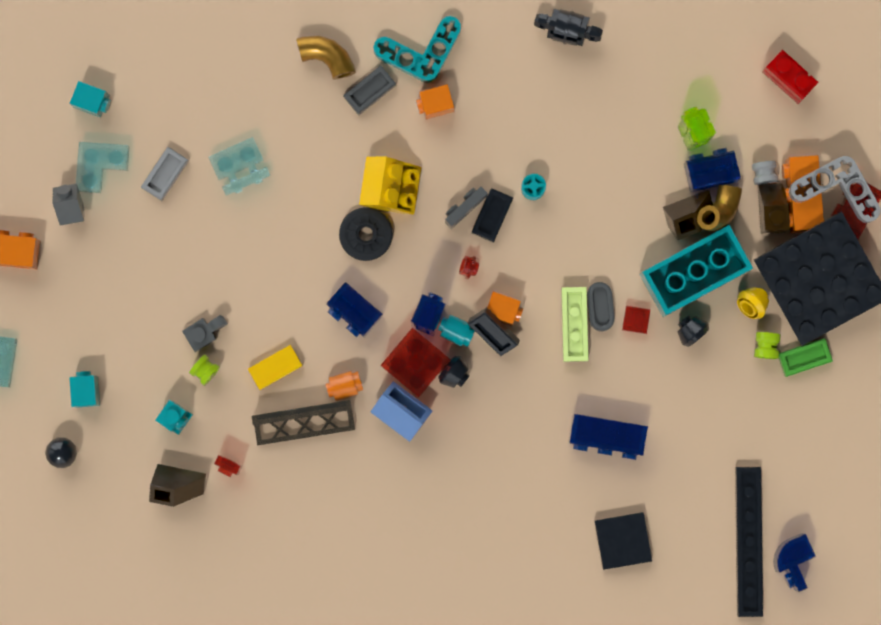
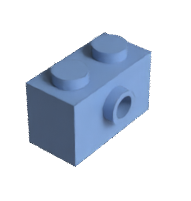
[371,381,433,442]

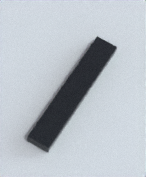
[735,467,763,617]

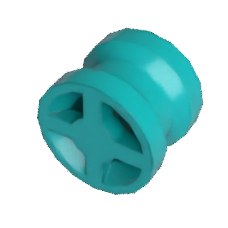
[521,174,546,200]

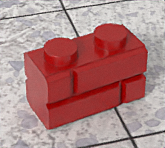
[762,49,819,104]

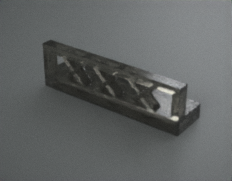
[251,400,355,446]

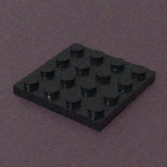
[754,211,881,346]

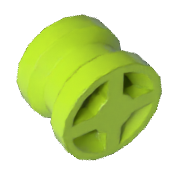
[189,355,220,386]

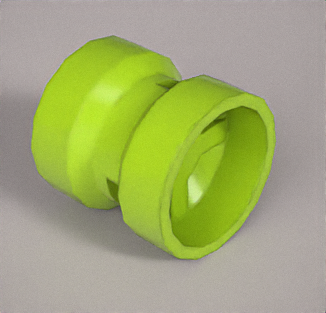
[754,332,781,359]

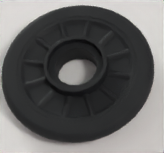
[339,207,393,261]

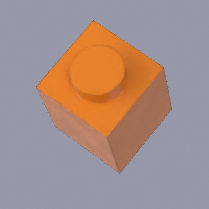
[416,84,454,120]
[487,291,524,326]

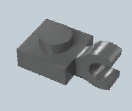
[182,315,228,352]

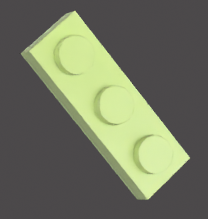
[561,287,588,362]

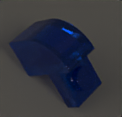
[773,533,816,592]

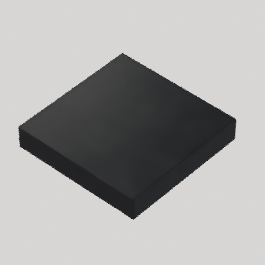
[594,512,652,570]

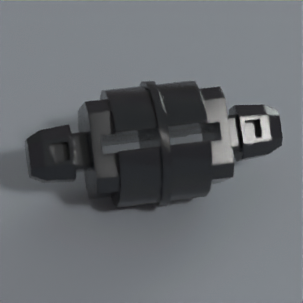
[534,9,603,46]

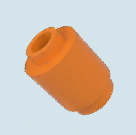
[325,371,363,401]

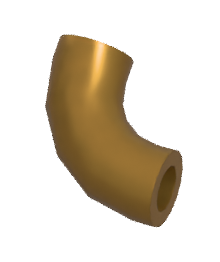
[296,36,356,79]
[697,185,742,231]

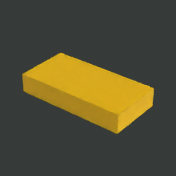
[248,345,303,391]

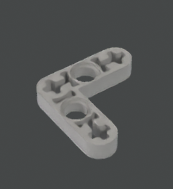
[789,156,880,223]

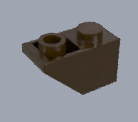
[663,190,713,240]
[149,464,206,507]

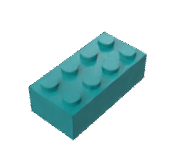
[639,225,753,317]

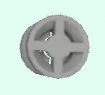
[752,161,779,185]

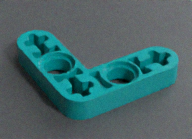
[373,16,461,83]

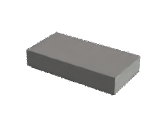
[141,147,189,201]

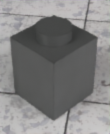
[52,183,84,226]

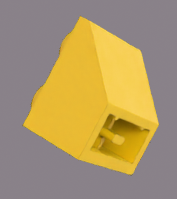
[359,156,421,215]

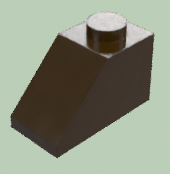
[757,184,790,234]

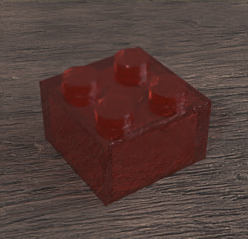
[380,327,451,398]

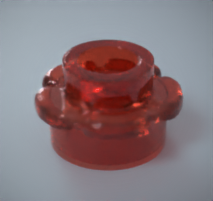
[459,256,479,279]

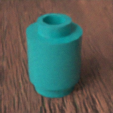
[438,314,475,347]

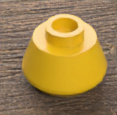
[737,287,769,319]

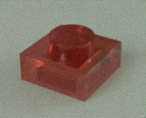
[622,306,650,334]
[214,455,243,477]

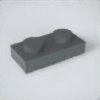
[445,187,488,230]

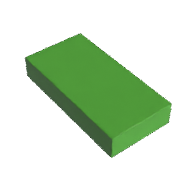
[779,338,833,377]

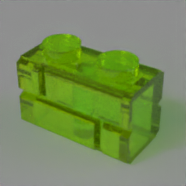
[677,106,716,151]

